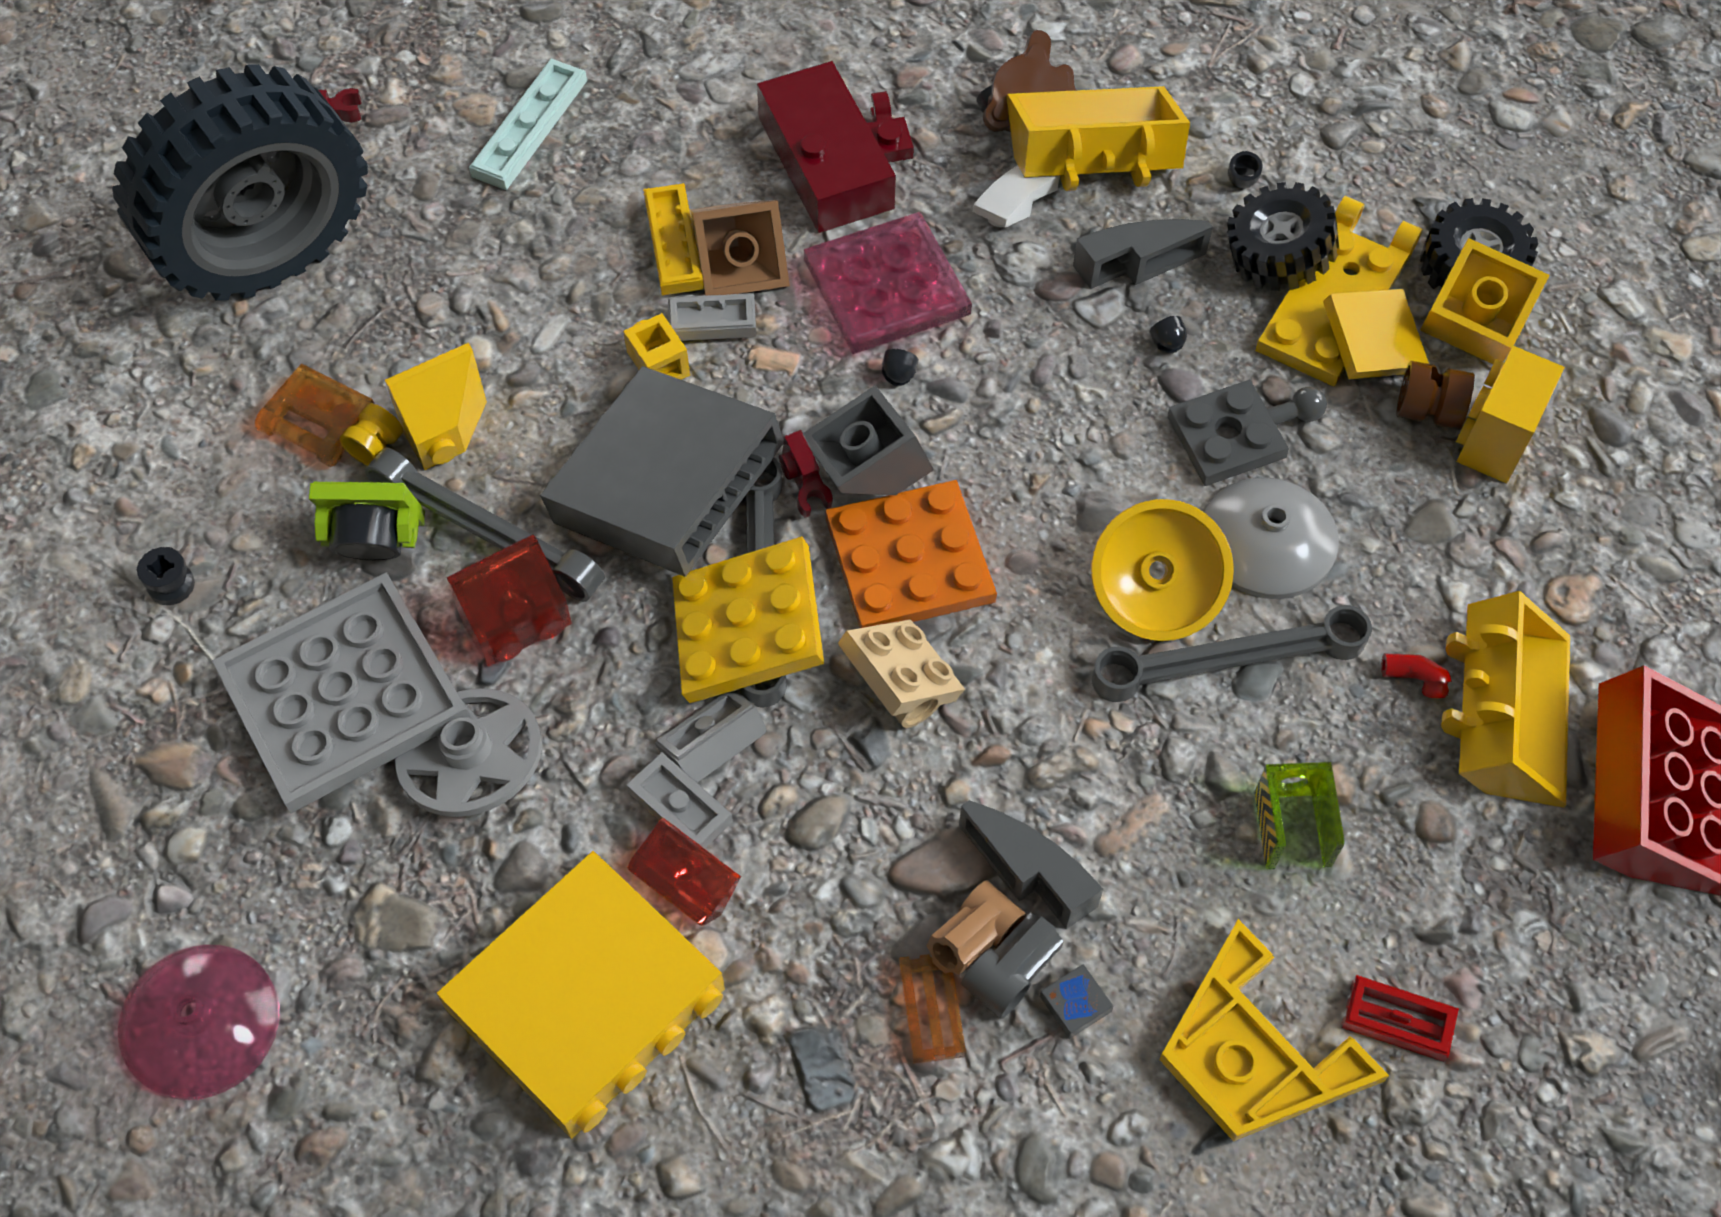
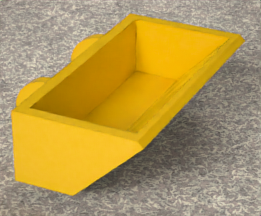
[1006,86,1190,191]
[1441,591,1570,808]

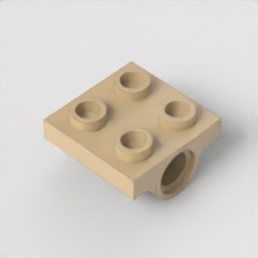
[837,619,965,728]

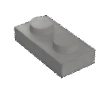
[626,752,733,856]

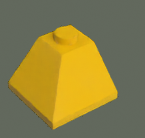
[385,343,487,470]

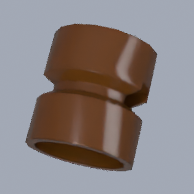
[1396,360,1475,430]

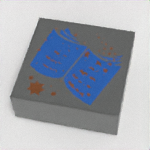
[1039,964,1114,1039]

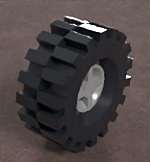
[1227,182,1339,291]
[1420,198,1538,289]

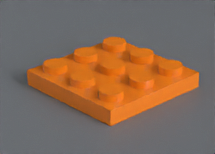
[825,480,997,628]

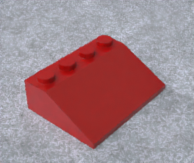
[1593,665,1721,896]

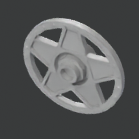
[395,689,542,817]

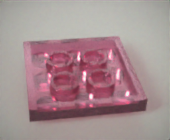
[804,212,972,354]

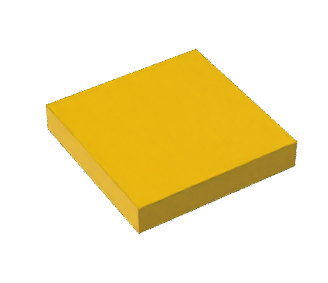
[1323,289,1429,379]

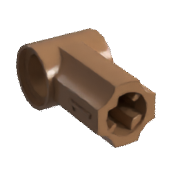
[926,880,1026,975]

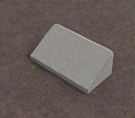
[655,690,766,783]

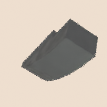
[1073,219,1213,289]
[959,800,1103,929]

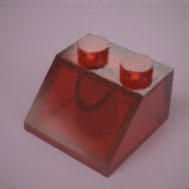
[446,534,572,667]

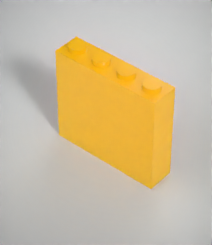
[436,851,725,1139]

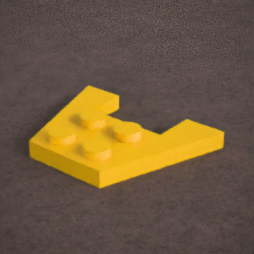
[1159,919,1389,1142]

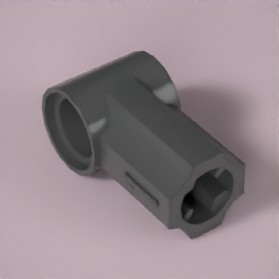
[961,912,1064,1019]

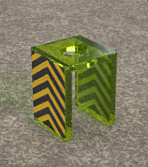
[1254,762,1345,870]

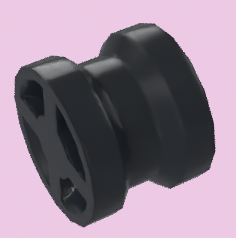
[136,547,195,606]

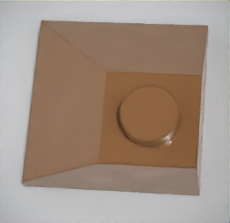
[690,200,790,296]

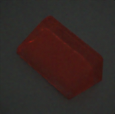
[627,818,741,926]

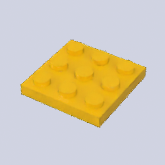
[672,536,824,703]

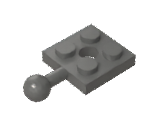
[1168,379,1327,486]

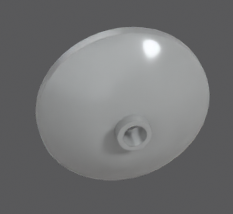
[1204,477,1339,599]

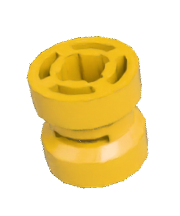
[339,403,404,466]

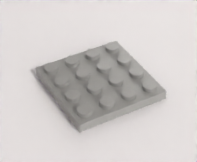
[212,572,470,813]

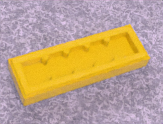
[643,183,704,296]

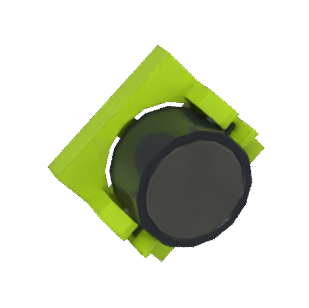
[309,481,425,560]

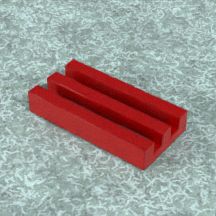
[1341,975,1459,1062]

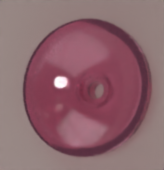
[118,945,280,1100]

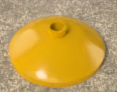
[1091,499,1234,641]

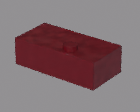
[757,61,896,233]

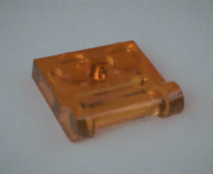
[255,363,374,467]

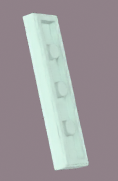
[469,58,587,191]

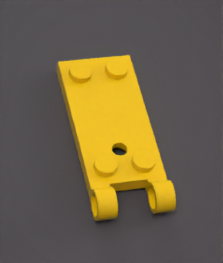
[1255,196,1423,387]

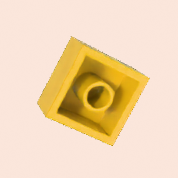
[1456,346,1565,484]

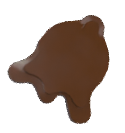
[983,30,1077,132]

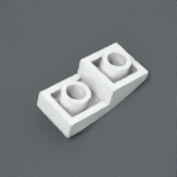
[972,165,1060,227]

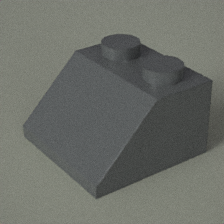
[803,385,934,495]

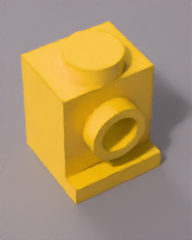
[623,313,690,380]

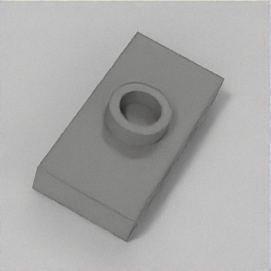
[668,293,756,341]

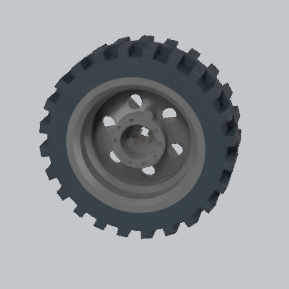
[112,64,368,301]

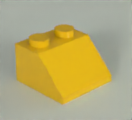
[1420,238,1550,364]

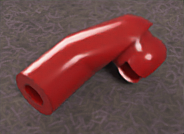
[1381,653,1452,699]

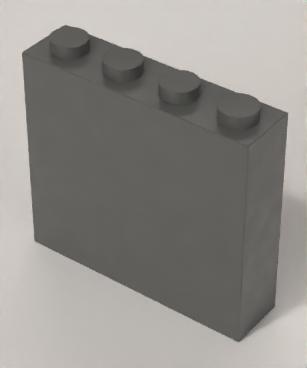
[540,366,784,577]

